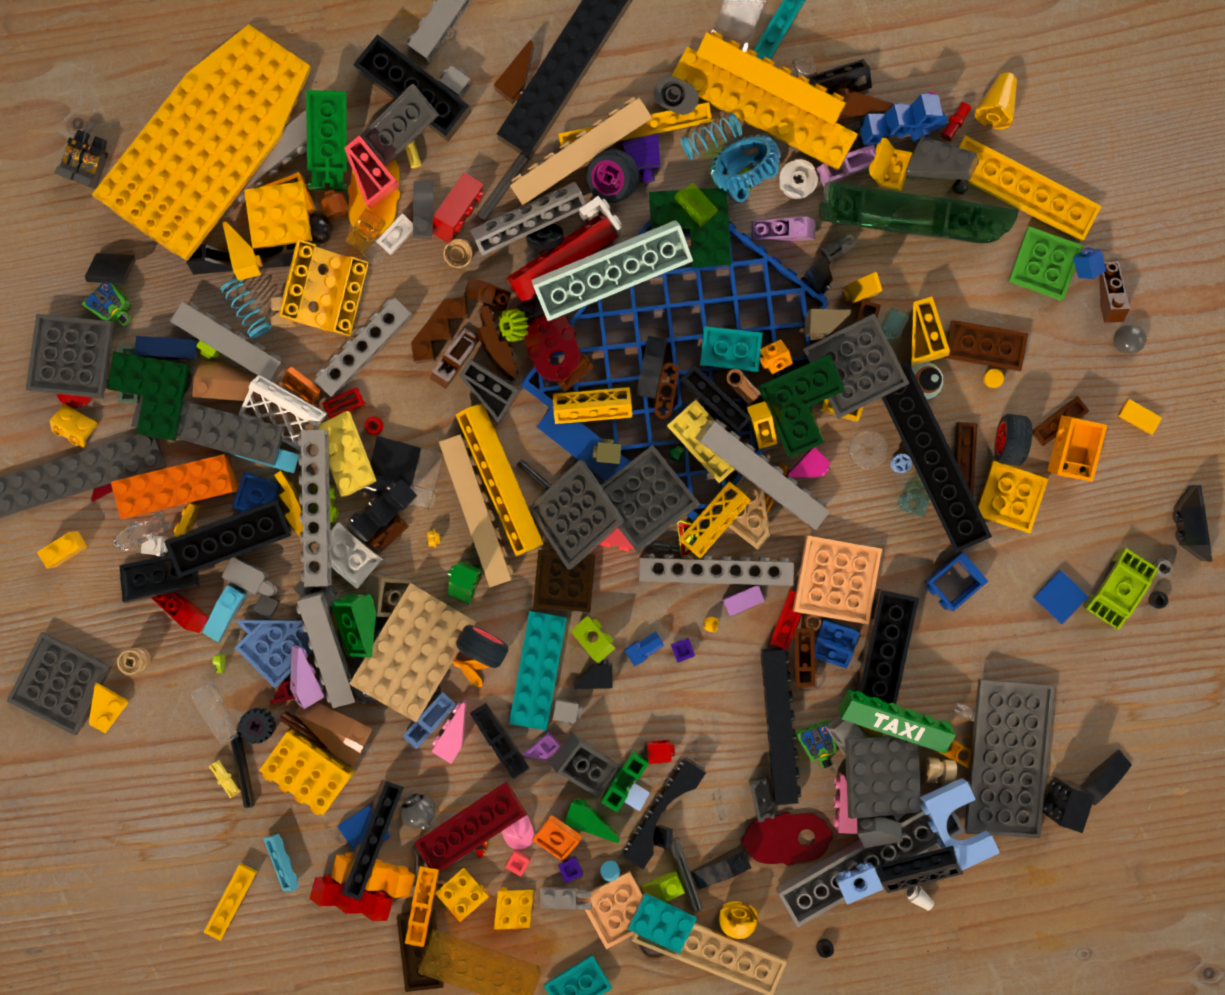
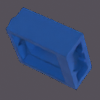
[924,551,988,612]

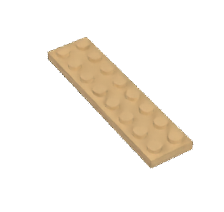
[631,923,787,995]

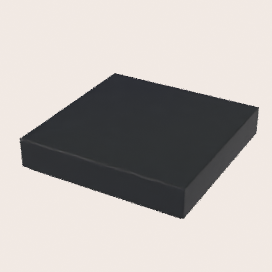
[85,253,136,284]

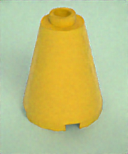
[975,72,1017,129]

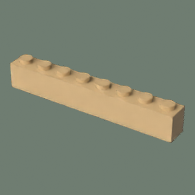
[510,97,652,205]
[439,434,514,587]

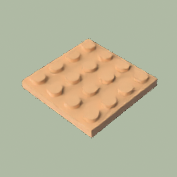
[793,535,882,624]

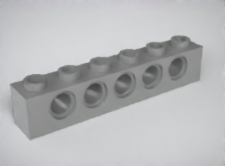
[471,182,586,256]
[314,298,414,398]

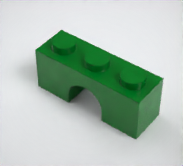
[601,749,649,812]

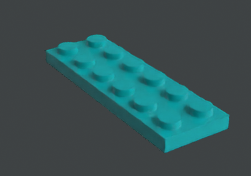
[509,610,567,730]

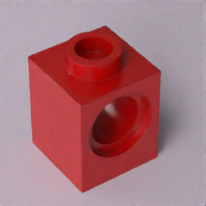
[647,739,675,764]

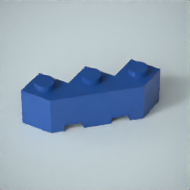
[859,93,943,145]

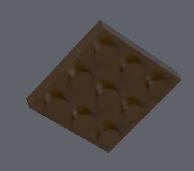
[533,550,596,612]

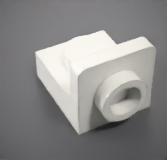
[141,534,168,556]

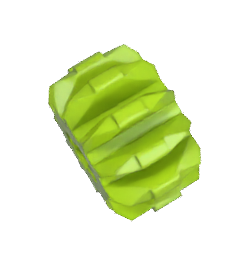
[497,308,529,342]

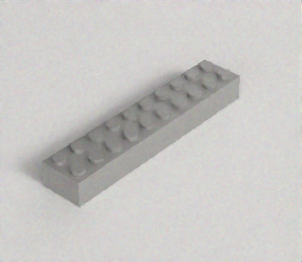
[776,803,965,928]

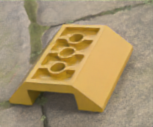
[278,239,369,336]

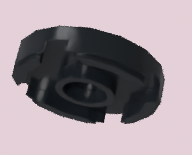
[526,224,564,250]

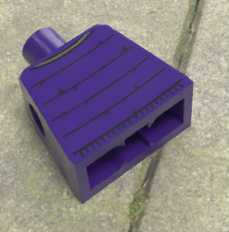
[622,134,660,183]

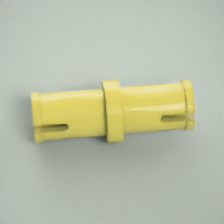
[209,760,240,798]

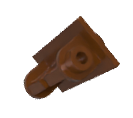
[556,352,594,392]
[369,513,409,552]

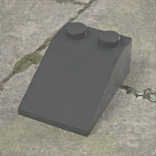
[549,732,620,797]

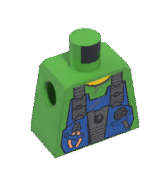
[81,283,132,326]
[796,719,837,768]

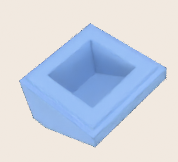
[624,783,650,811]

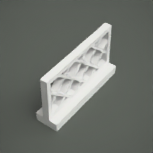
[238,375,327,451]

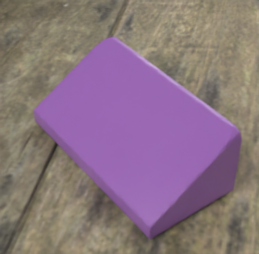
[722,585,765,616]

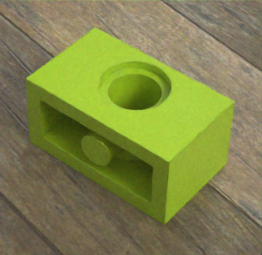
[571,616,615,663]

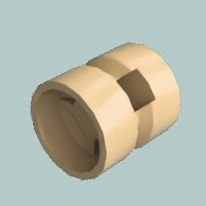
[271,297,296,327]
[117,647,151,675]
[924,757,957,785]

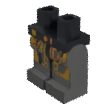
[54,130,109,189]

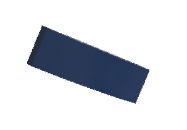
[135,336,197,360]

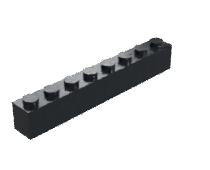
[760,648,801,805]

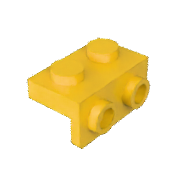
[50,404,98,448]

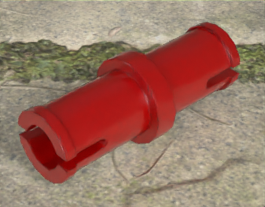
[941,102,972,141]

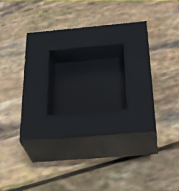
[654,825,673,849]

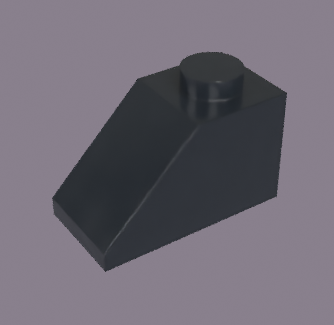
[574,660,613,690]

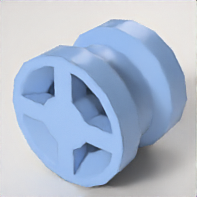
[890,454,912,473]

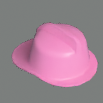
[502,815,534,850]

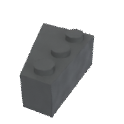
[906,136,978,180]
[459,359,521,423]

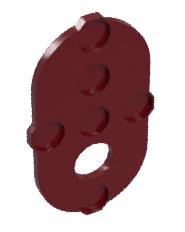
[524,313,581,381]
[742,812,833,865]

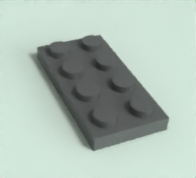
[360,84,439,166]

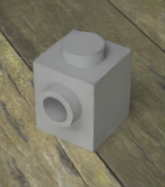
[440,66,472,99]
[553,698,582,725]

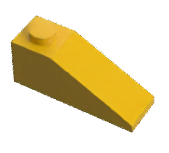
[222,222,263,281]
[843,272,882,305]

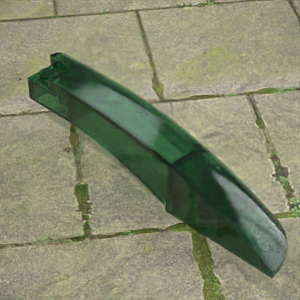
[819,181,1019,244]

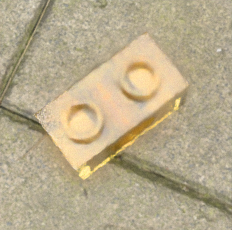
[344,208,386,255]

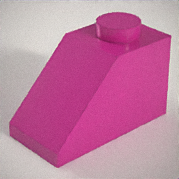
[786,447,831,477]

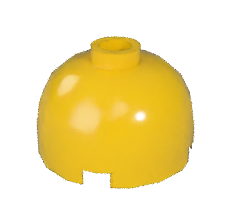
[719,901,758,939]

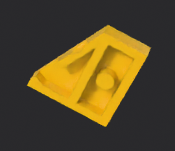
[89,682,128,733]

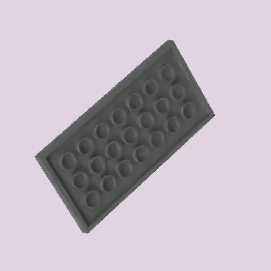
[964,679,1054,838]

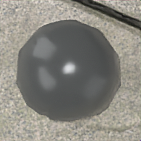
[1113,325,1147,354]

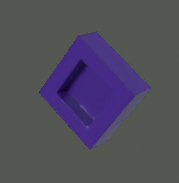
[671,638,695,663]
[558,856,583,883]

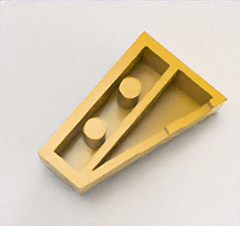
[911,296,950,367]

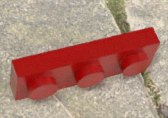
[769,590,802,650]

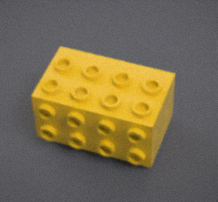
[259,729,355,815]

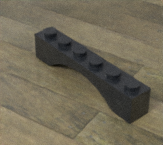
[186,243,296,275]
[623,757,706,870]

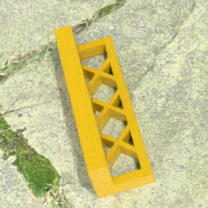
[553,387,632,424]
[678,481,751,558]

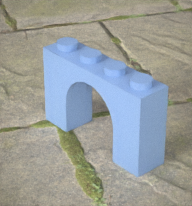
[920,778,1000,870]

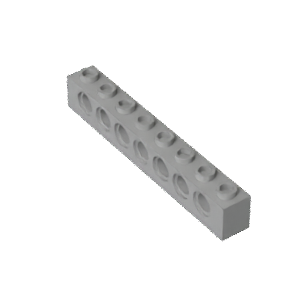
[298,430,332,587]
[639,554,794,586]

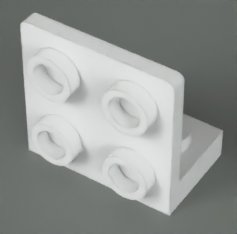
[579,196,621,237]

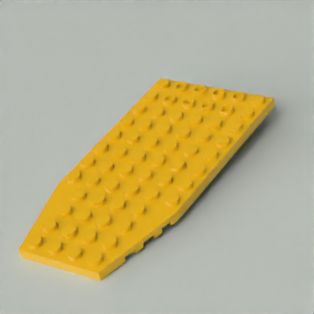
[92,24,312,261]

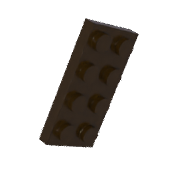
[397,910,444,992]

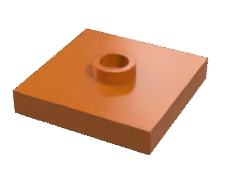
[532,815,583,862]

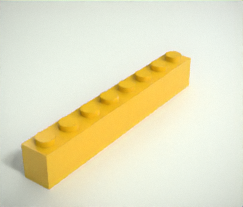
[696,31,846,125]
[455,403,543,556]

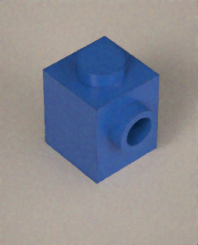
[1073,247,1106,279]

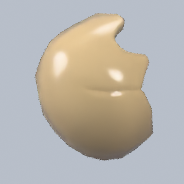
[443,239,473,268]

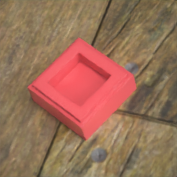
[505,849,531,877]

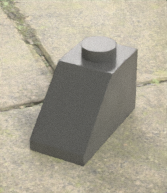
[857,816,903,848]

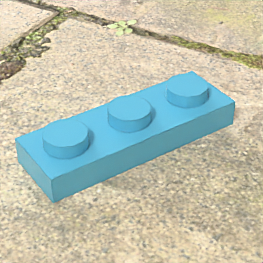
[263,833,299,892]

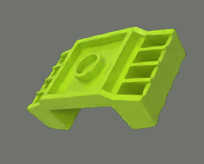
[1083,548,1158,630]

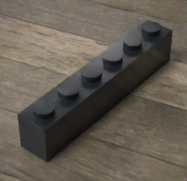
[338,779,404,901]

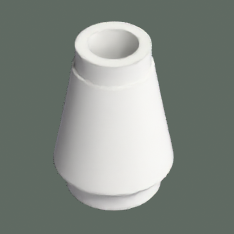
[905,885,934,910]

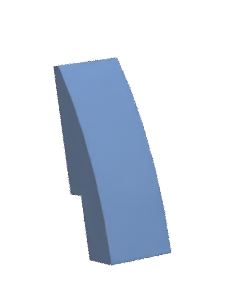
[402,692,457,749]

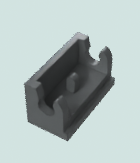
[749,776,776,822]

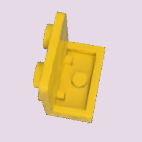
[869,138,913,191]

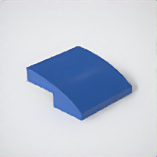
[815,618,860,669]

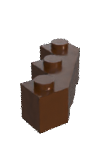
[411,297,469,363]

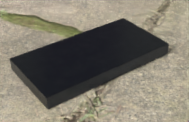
[119,555,200,603]

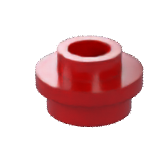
[364,416,384,436]

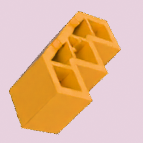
[331,852,415,898]

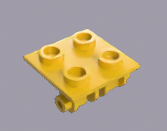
[435,868,489,922]
[494,887,534,930]

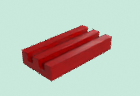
[322,387,366,419]

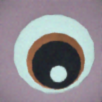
[911,362,943,400]

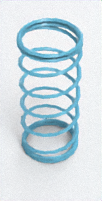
[681,113,742,161]
[221,277,271,338]

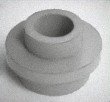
[1153,558,1173,577]

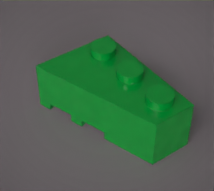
[447,561,483,605]

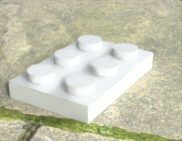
[314,522,383,589]

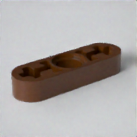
[654,363,679,419]

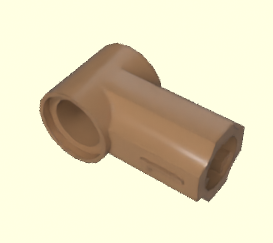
[725,369,761,405]

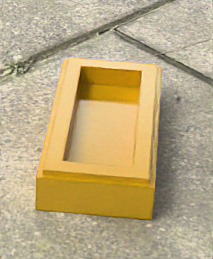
[1117,399,1162,435]

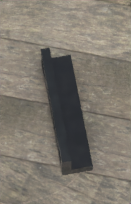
[806,59,872,94]
[877,846,963,893]

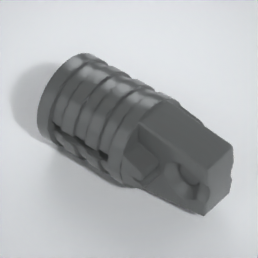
[820,233,857,264]

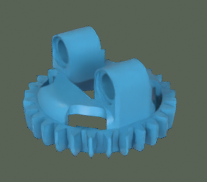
[710,134,781,202]

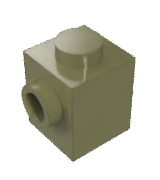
[593,439,621,464]

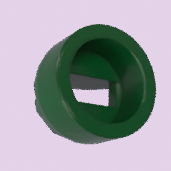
[669,446,685,463]

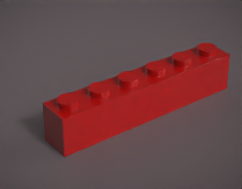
[506,214,617,301]

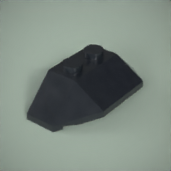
[1172,485,1213,562]

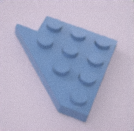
[234,620,313,688]

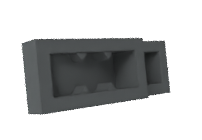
[412,181,433,240]

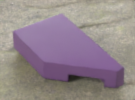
[522,731,561,759]

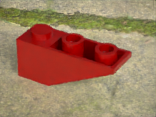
[151,592,209,633]

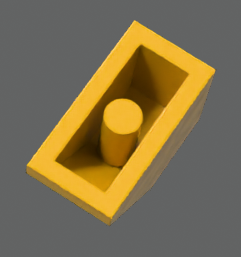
[747,401,777,449]

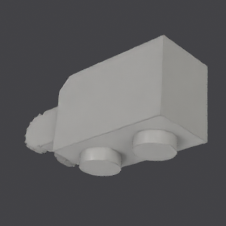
[222,556,278,597]

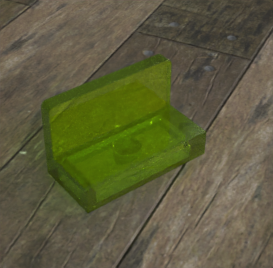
[675,183,718,227]

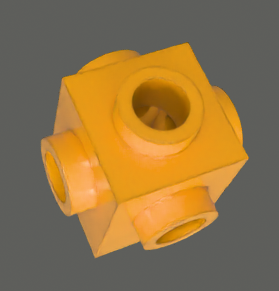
[760,339,793,374]

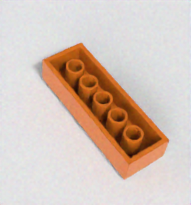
[111,454,238,519]

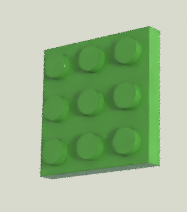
[1007,226,1083,301]

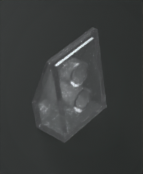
[712,0,766,51]

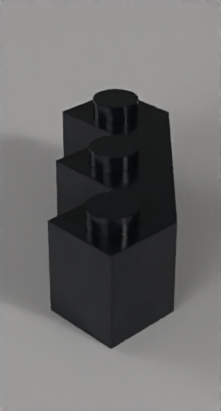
[346,479,418,543]

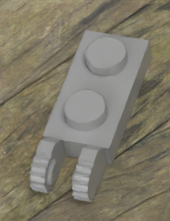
[540,887,592,910]

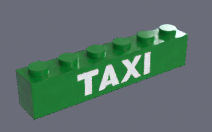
[838,690,956,753]

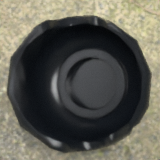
[308,215,333,244]

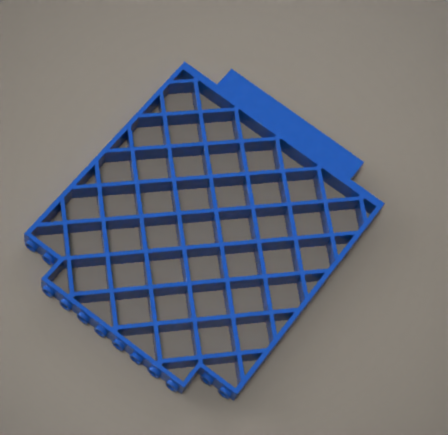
[520,219,832,528]

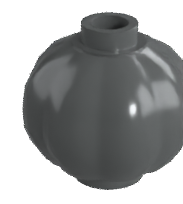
[400,793,436,830]

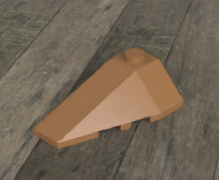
[192,360,275,404]
[295,702,373,767]

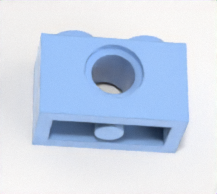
[835,862,883,905]

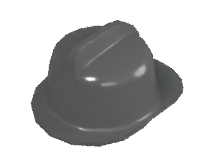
[654,76,699,115]

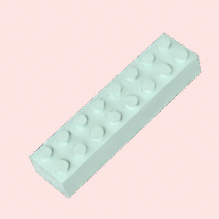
[531,220,693,321]

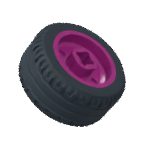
[586,149,639,203]

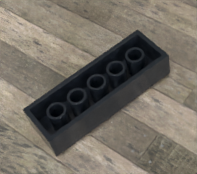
[353,34,472,142]
[164,498,292,578]
[855,589,919,704]

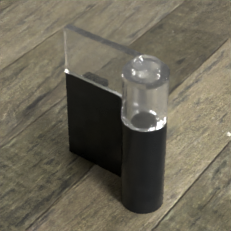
[362,436,443,510]

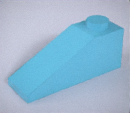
[202,585,248,643]

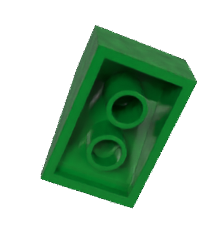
[330,594,376,658]

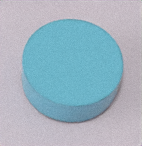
[600,861,620,881]

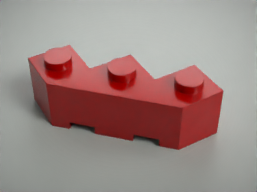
[309,874,394,921]

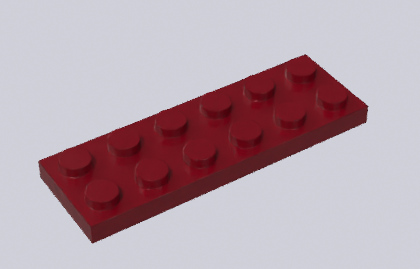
[414,781,528,872]

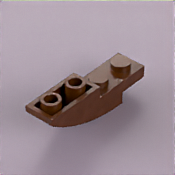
[477,305,519,381]

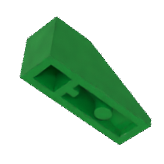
[564,798,620,843]

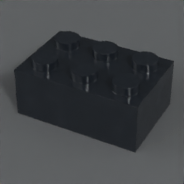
[1043,776,1095,833]

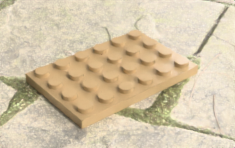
[349,583,476,722]

